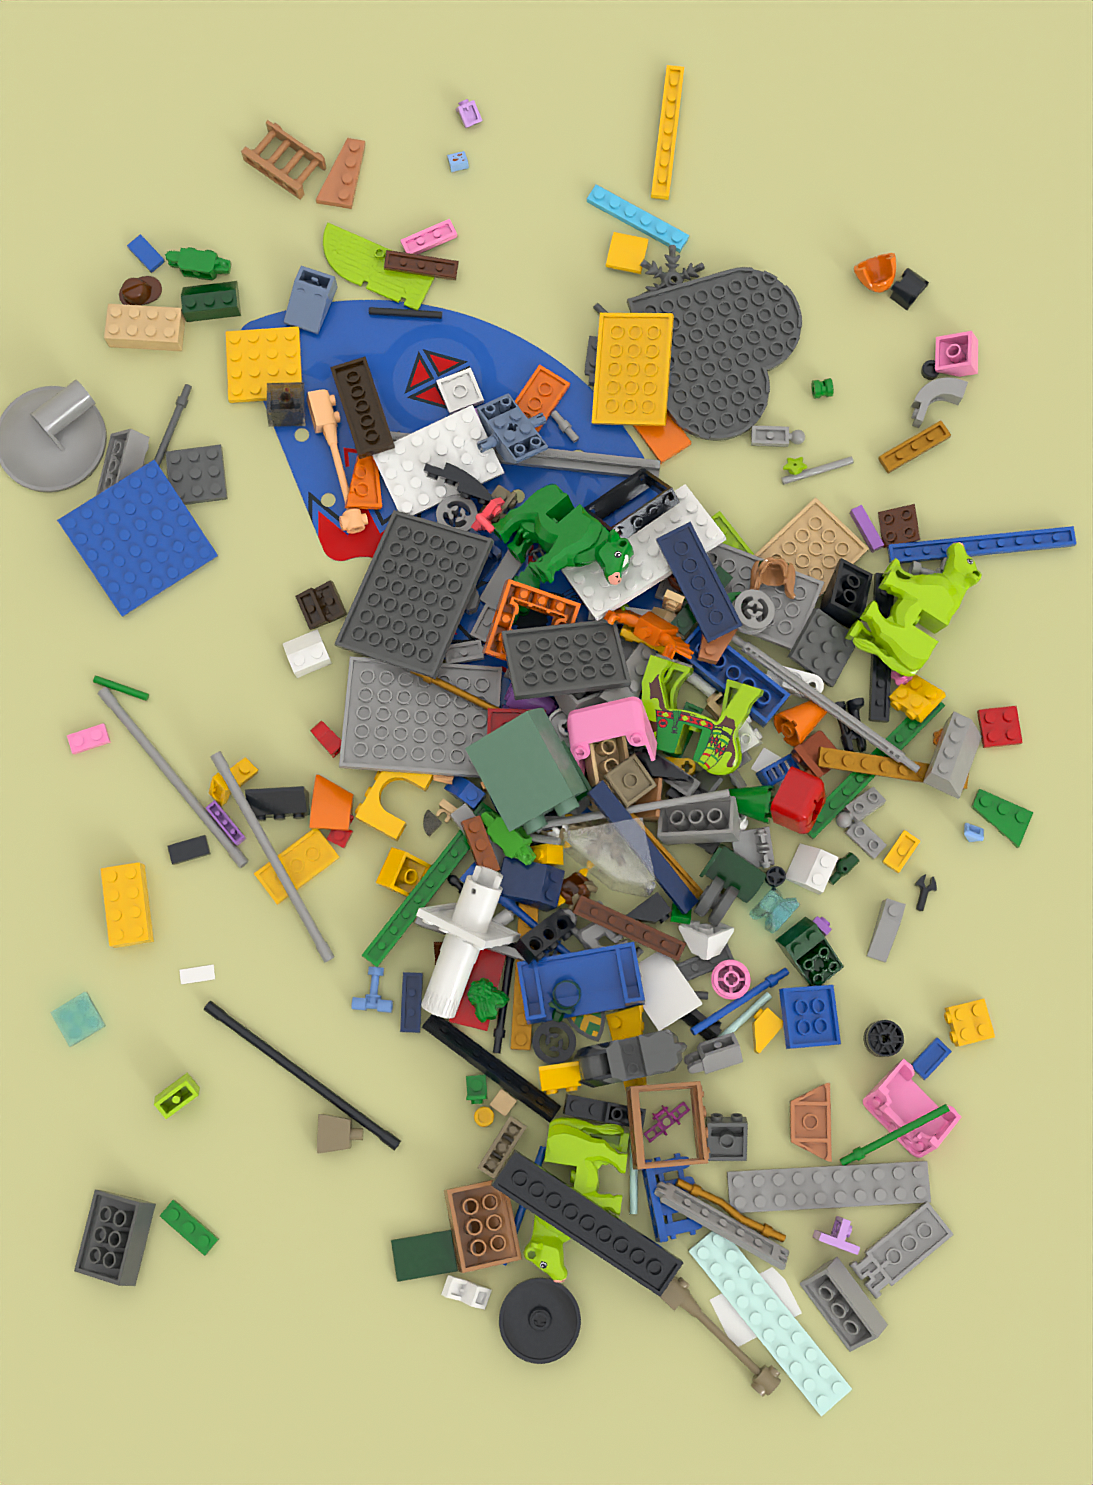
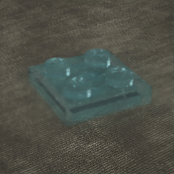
[50,992,106,1047]

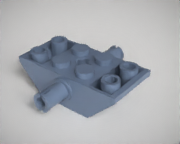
[477,393,548,464]

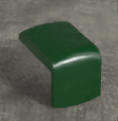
[699,844,766,903]

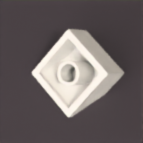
[283,629,332,678]
[786,843,839,895]

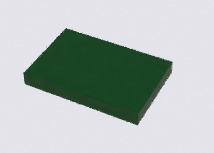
[391,1229,458,1282]

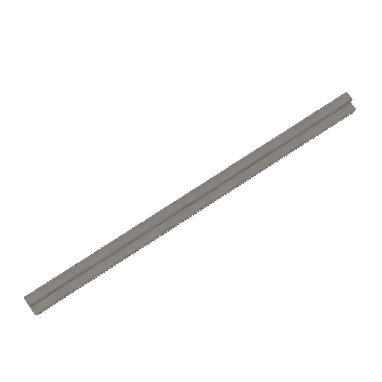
[390,431,660,479]

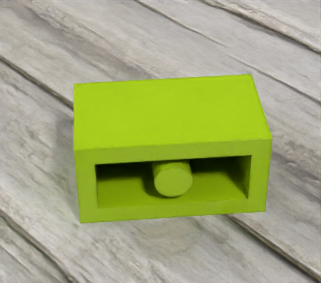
[154,1072,200,1119]

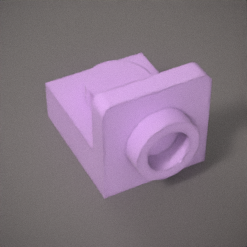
[456,99,482,129]

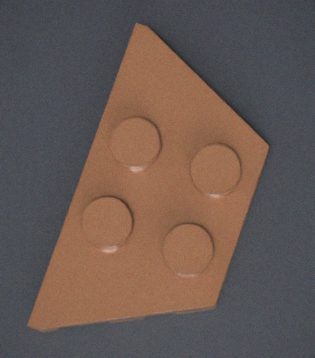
[790,1083,832,1162]

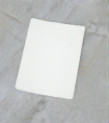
[751,748,790,786]

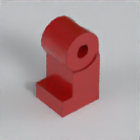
[310,720,342,758]

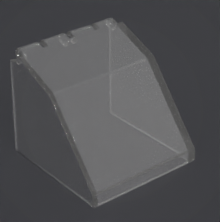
[562,817,656,897]

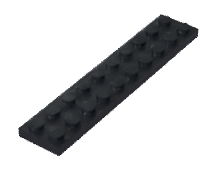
[491,1149,683,1297]

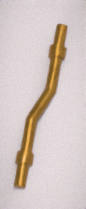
[675,1178,786,1243]

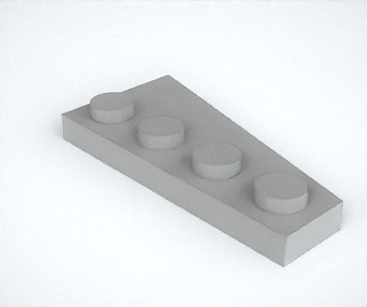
[596,642,656,703]

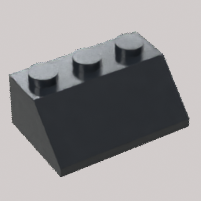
[245,786,310,822]

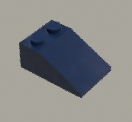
[500,857,565,912]

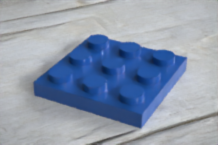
[779,985,841,1049]

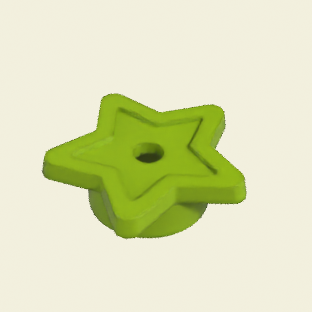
[783,457,807,475]

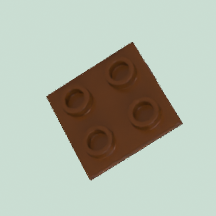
[878,504,920,548]

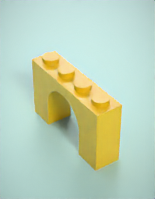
[355,771,434,841]

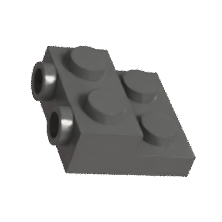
[706,1113,748,1161]

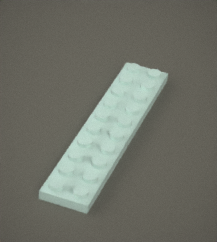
[688,1231,852,1417]

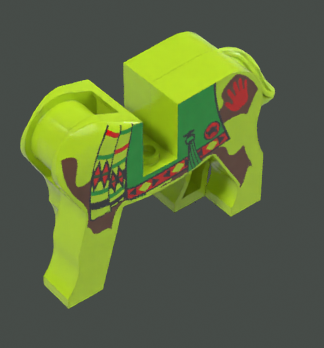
[641,655,764,775]

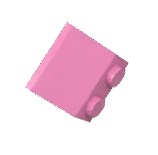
[935,331,978,377]

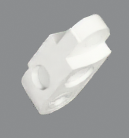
[766,666,824,700]

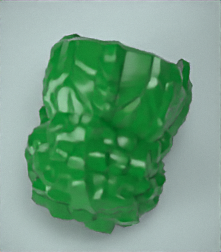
[467,978,510,1023]

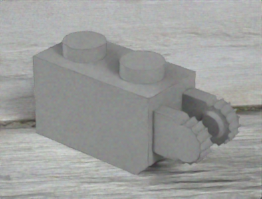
[684,1032,743,1074]

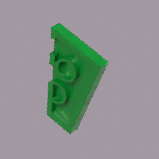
[971,789,1033,848]

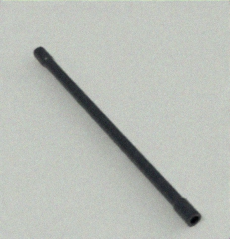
[203,1001,401,1151]

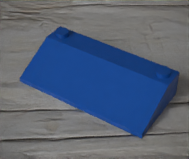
[517,942,645,1025]

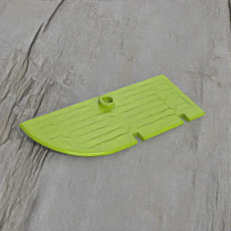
[323,222,435,310]

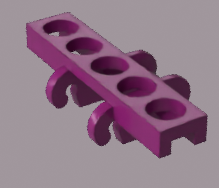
[644,1101,690,1143]

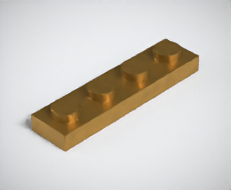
[878,421,951,474]

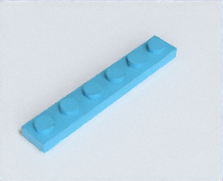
[587,185,689,253]

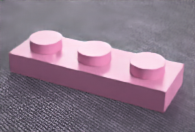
[400,219,457,255]

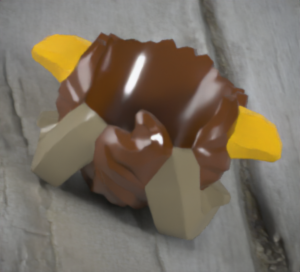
[557,868,598,910]

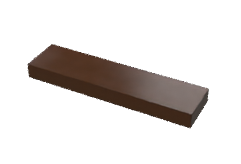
[384,250,459,281]

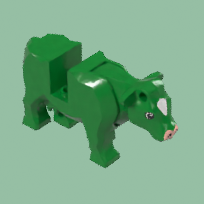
[492,483,634,585]

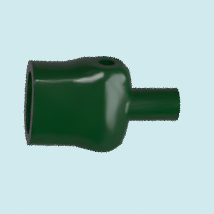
[828,852,860,885]

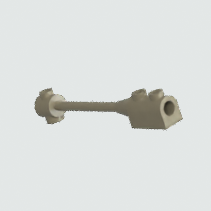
[660,1276,781,1397]

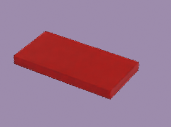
[449,949,506,1031]

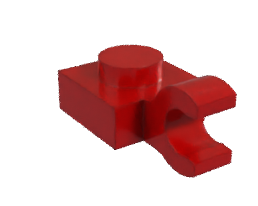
[326,814,354,849]

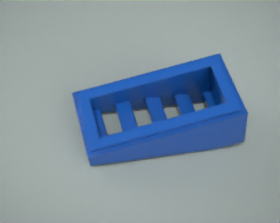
[756,753,800,786]

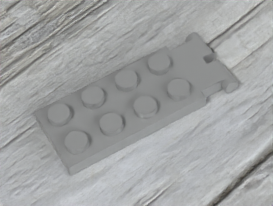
[850,1202,954,1299]

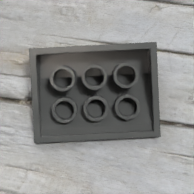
[74,1190,156,1286]

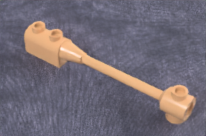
[306,390,368,534]

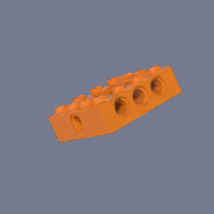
[482,579,581,661]

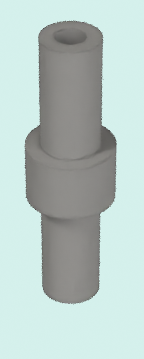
[551,410,579,443]

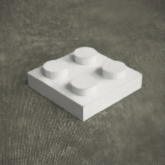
[436,368,484,415]

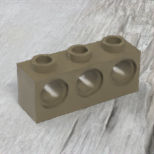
[478,1115,527,1179]

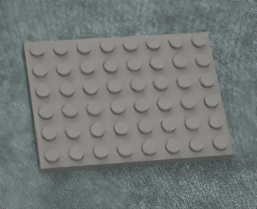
[339,656,502,778]

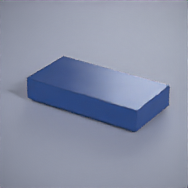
[127,234,165,273]
[911,1038,952,1080]

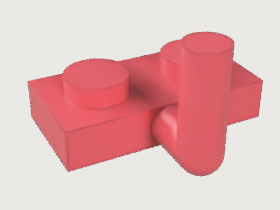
[471,497,505,533]

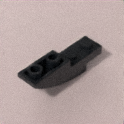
[423,462,494,506]
[563,1094,646,1129]

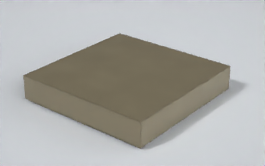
[603,753,657,808]

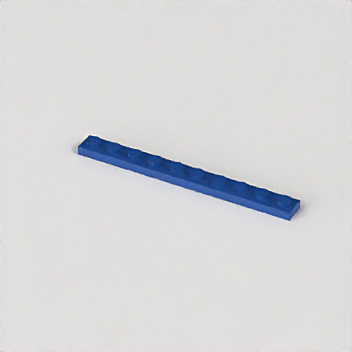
[887,526,1077,564]

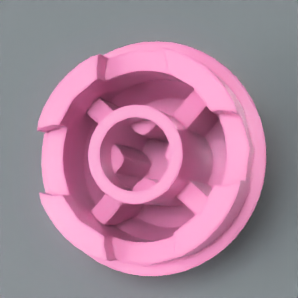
[711,960,751,999]

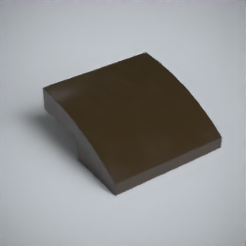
[295,580,347,630]

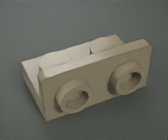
[478,485,518,524]

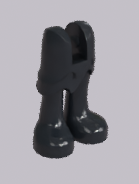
[835,698,867,753]

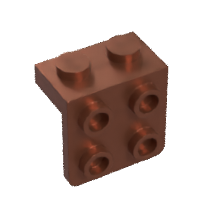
[790,730,837,778]

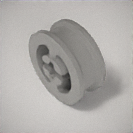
[436,494,478,532]
[732,589,775,635]

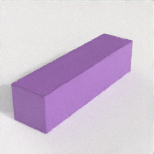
[849,505,884,553]
[206,800,247,846]

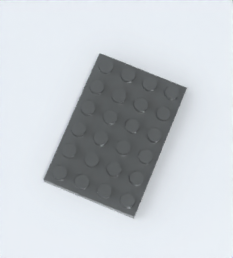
[501,620,631,700]

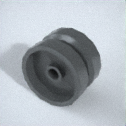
[693,876,740,927]

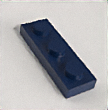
[400,972,423,1033]

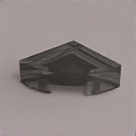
[423,809,442,837]

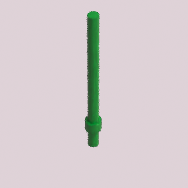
[840,1104,950,1166]

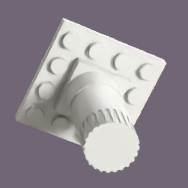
[416,866,521,1018]

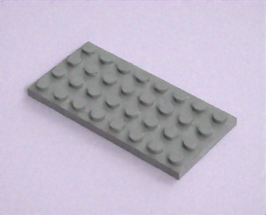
[655,543,824,650]

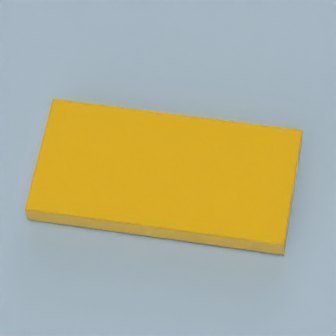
[254,829,340,905]

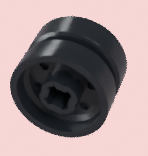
[863,1020,904,1057]

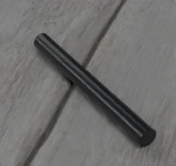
[369,307,442,319]

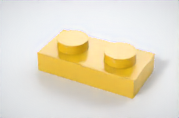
[882,830,920,873]

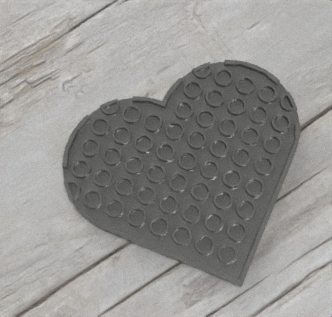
[627,267,802,441]

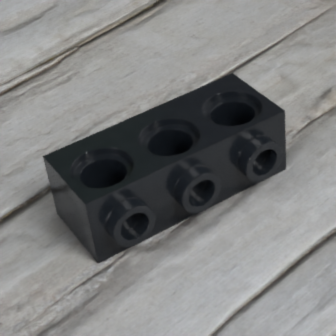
[513,908,576,964]

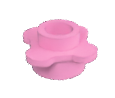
[891,671,913,686]

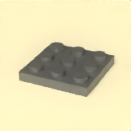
[165,444,228,505]
[787,608,855,687]

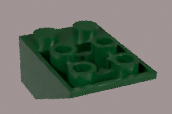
[775,916,844,986]

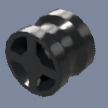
[765,866,786,887]

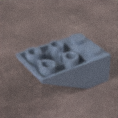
[284,266,338,334]

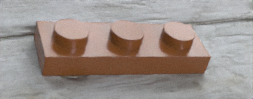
[461,815,500,872]

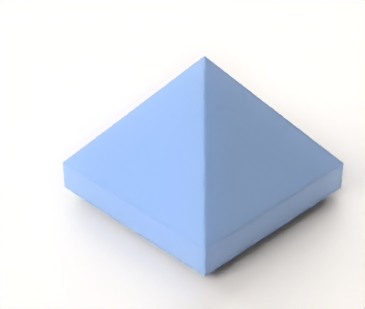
[964,823,984,842]

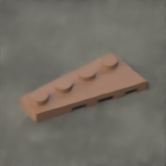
[316,138,366,209]

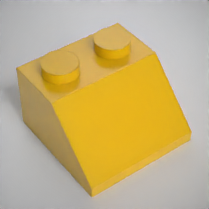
[376,847,432,897]
[538,1061,581,1095]

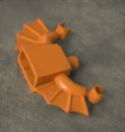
[603,608,694,659]

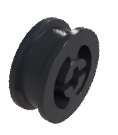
[532,1020,576,1064]

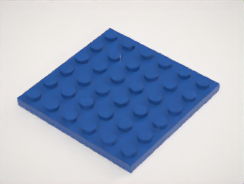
[57,459,218,617]

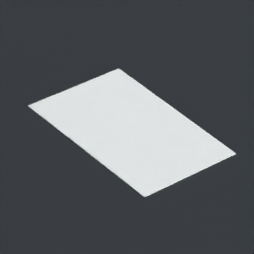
[638,952,703,1031]
[710,1267,802,1347]

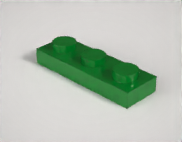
[160,1200,219,1256]

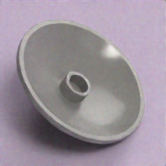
[0,380,107,492]

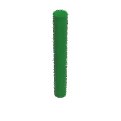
[93,676,149,701]

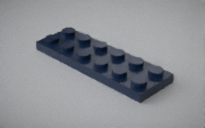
[655,521,743,643]

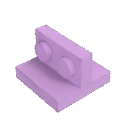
[813,1216,860,1255]

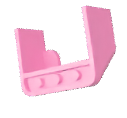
[567,697,657,774]

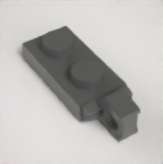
[584,336,598,387]

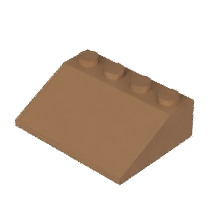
[444,1180,522,1273]

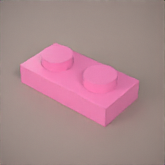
[67,723,111,754]

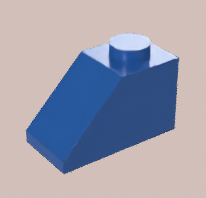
[444,776,486,812]

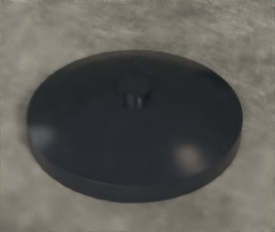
[499,1277,581,1364]

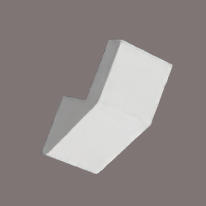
[441,1275,492,1310]

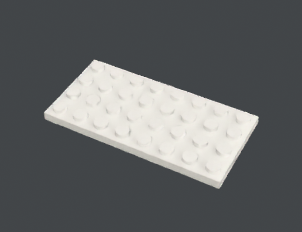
[561,484,726,621]

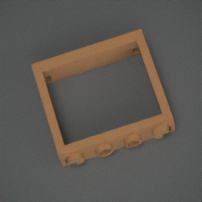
[626,1081,710,1170]

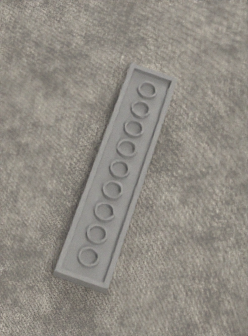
[727,1161,931,1213]

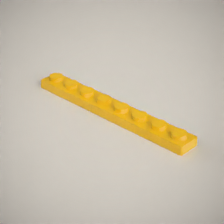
[651,65,684,200]

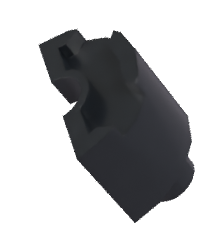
[890,268,929,310]

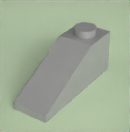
[867,898,906,962]

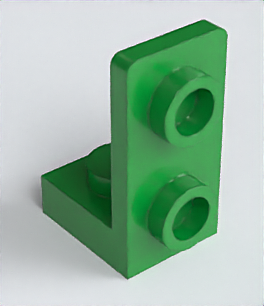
[466,1075,488,1104]

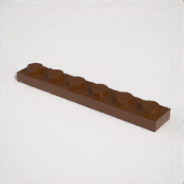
[572,894,687,961]

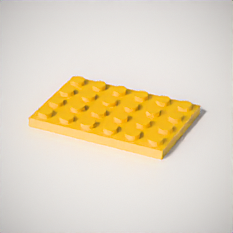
[592,313,674,426]

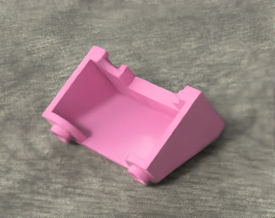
[863,1059,961,1158]

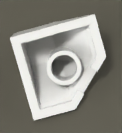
[678,920,734,960]

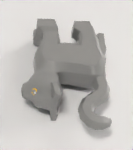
[562,900,623,950]

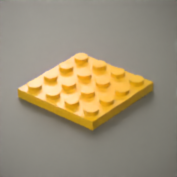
[226,327,303,403]

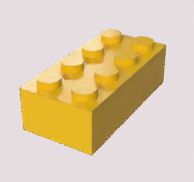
[101,862,154,948]

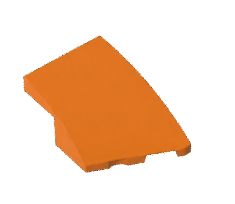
[309,775,354,831]

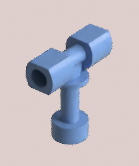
[352,967,393,1013]

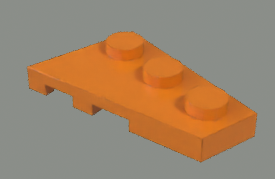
[345,455,382,510]

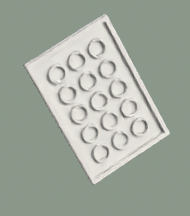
[372,405,504,516]

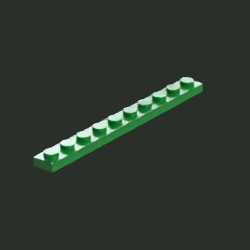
[807,702,946,839]
[362,802,494,968]

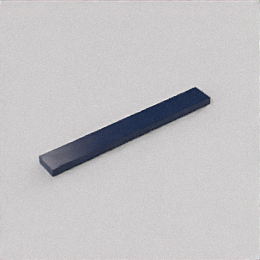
[586,780,699,914]

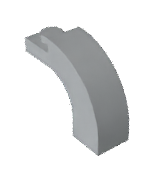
[911,377,968,428]

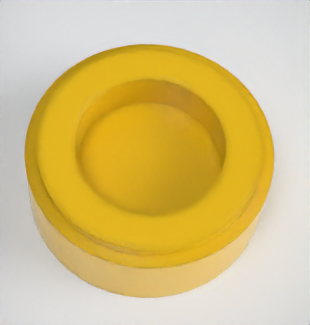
[474,1106,494,1127]

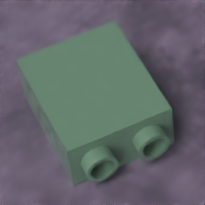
[465,707,587,835]

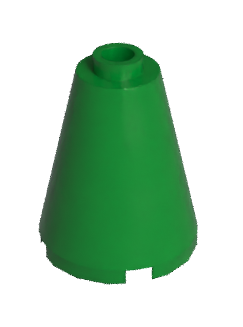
[729,785,775,824]

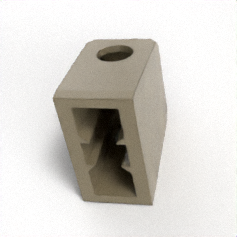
[317,1114,364,1153]

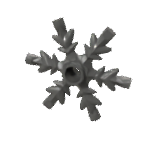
[640,245,705,295]

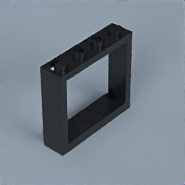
[584,468,680,539]

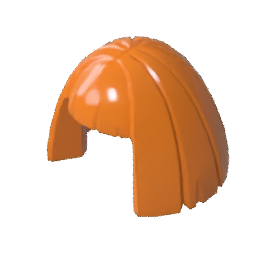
[853,253,896,293]

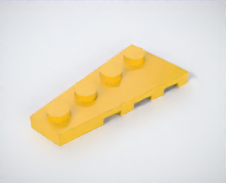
[606,1005,647,1090]

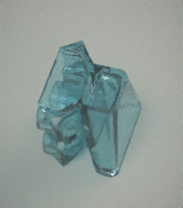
[749,887,800,934]

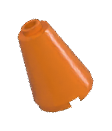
[774,700,827,747]

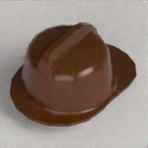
[119,276,162,306]

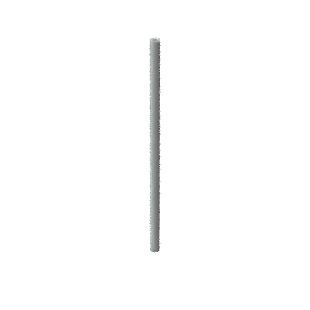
[541,789,730,829]

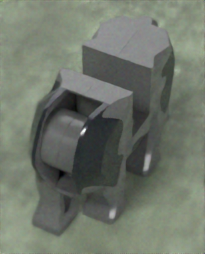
[574,1029,687,1088]

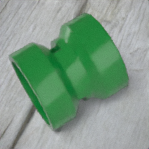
[811,378,834,399]

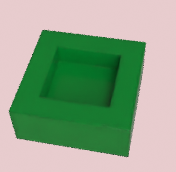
[670,903,692,925]

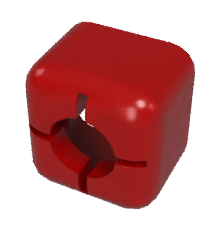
[770,766,826,834]

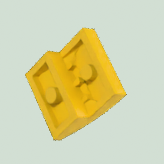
[606,232,649,274]

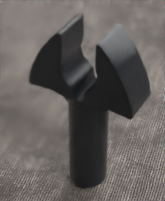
[914,874,937,911]

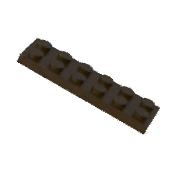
[330,356,395,459]

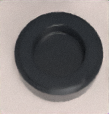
[921,360,939,380]

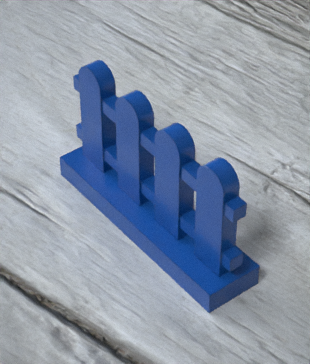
[641,1153,703,1243]

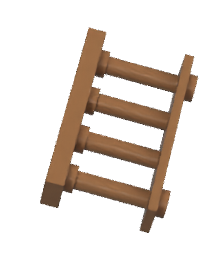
[241,120,326,200]

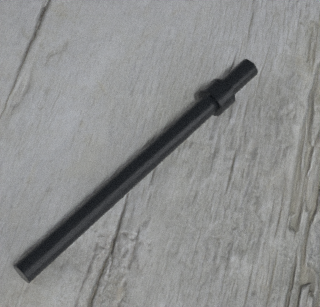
[493,942,516,1054]

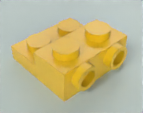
[889,674,946,723]
[944,999,995,1047]

